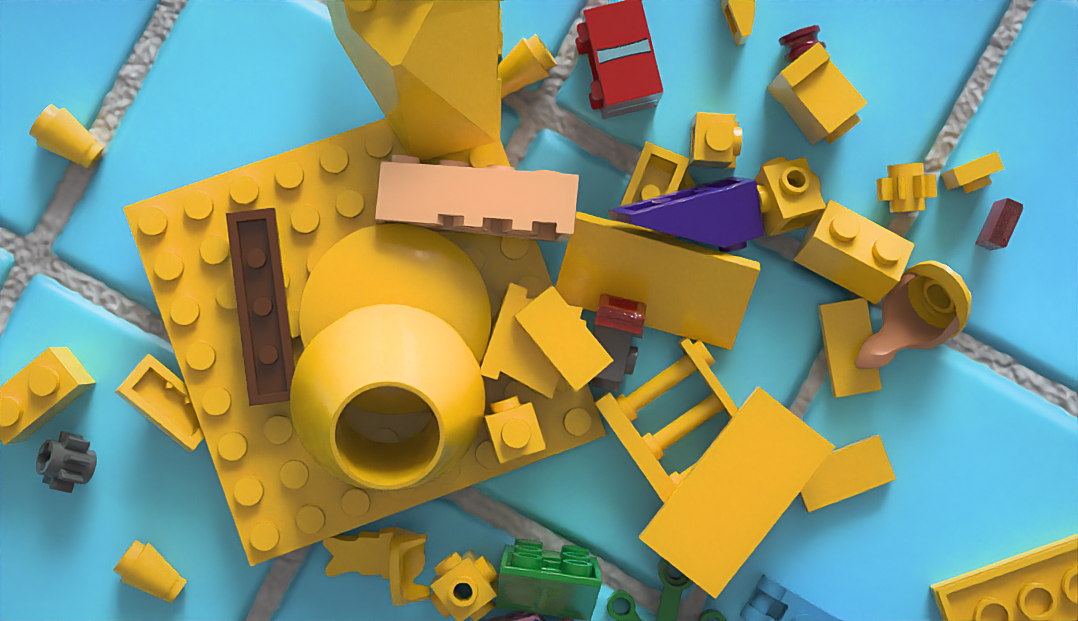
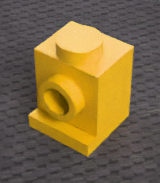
[689,112,742,169]

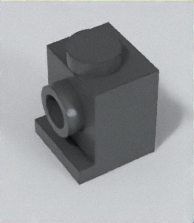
[591,324,644,391]

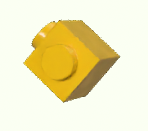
[483,396,546,464]

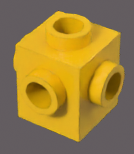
[754,157,826,237]
[430,549,499,621]

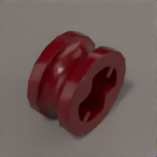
[778,25,826,62]

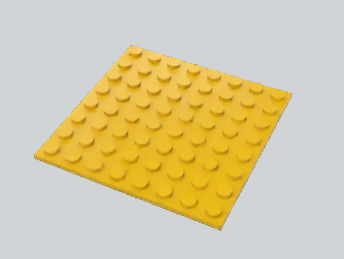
[123,118,607,567]

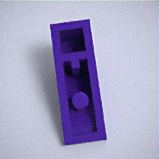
[608,177,764,252]

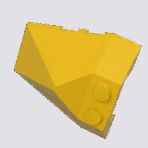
[326,0,504,161]

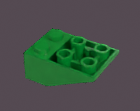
[496,539,602,621]

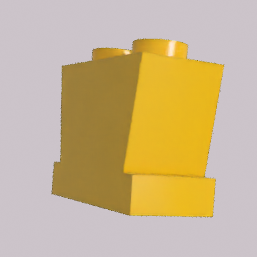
[766,42,868,145]
[479,282,587,399]

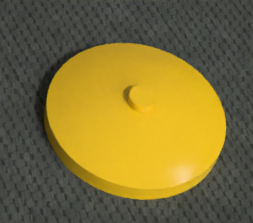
[299,223,491,414]

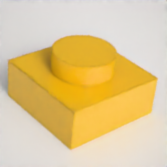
[940,151,1004,194]

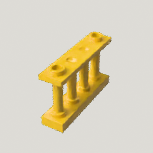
[593,337,739,503]

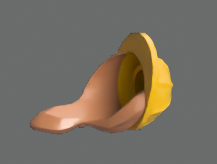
[854,261,972,369]

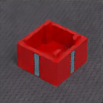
[575,0,664,119]

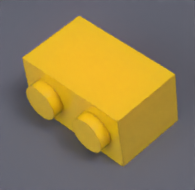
[793,199,915,304]
[0,347,96,445]

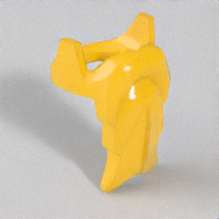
[323,527,431,606]

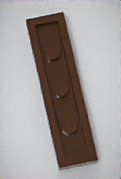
[226,208,296,406]

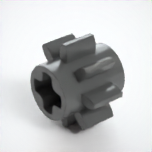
[36,431,97,493]

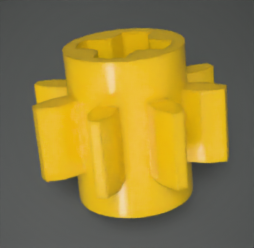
[876,163,937,213]

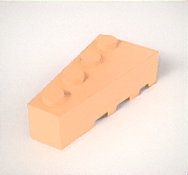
[375,155,579,243]

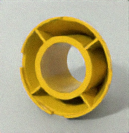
[290,304,485,492]

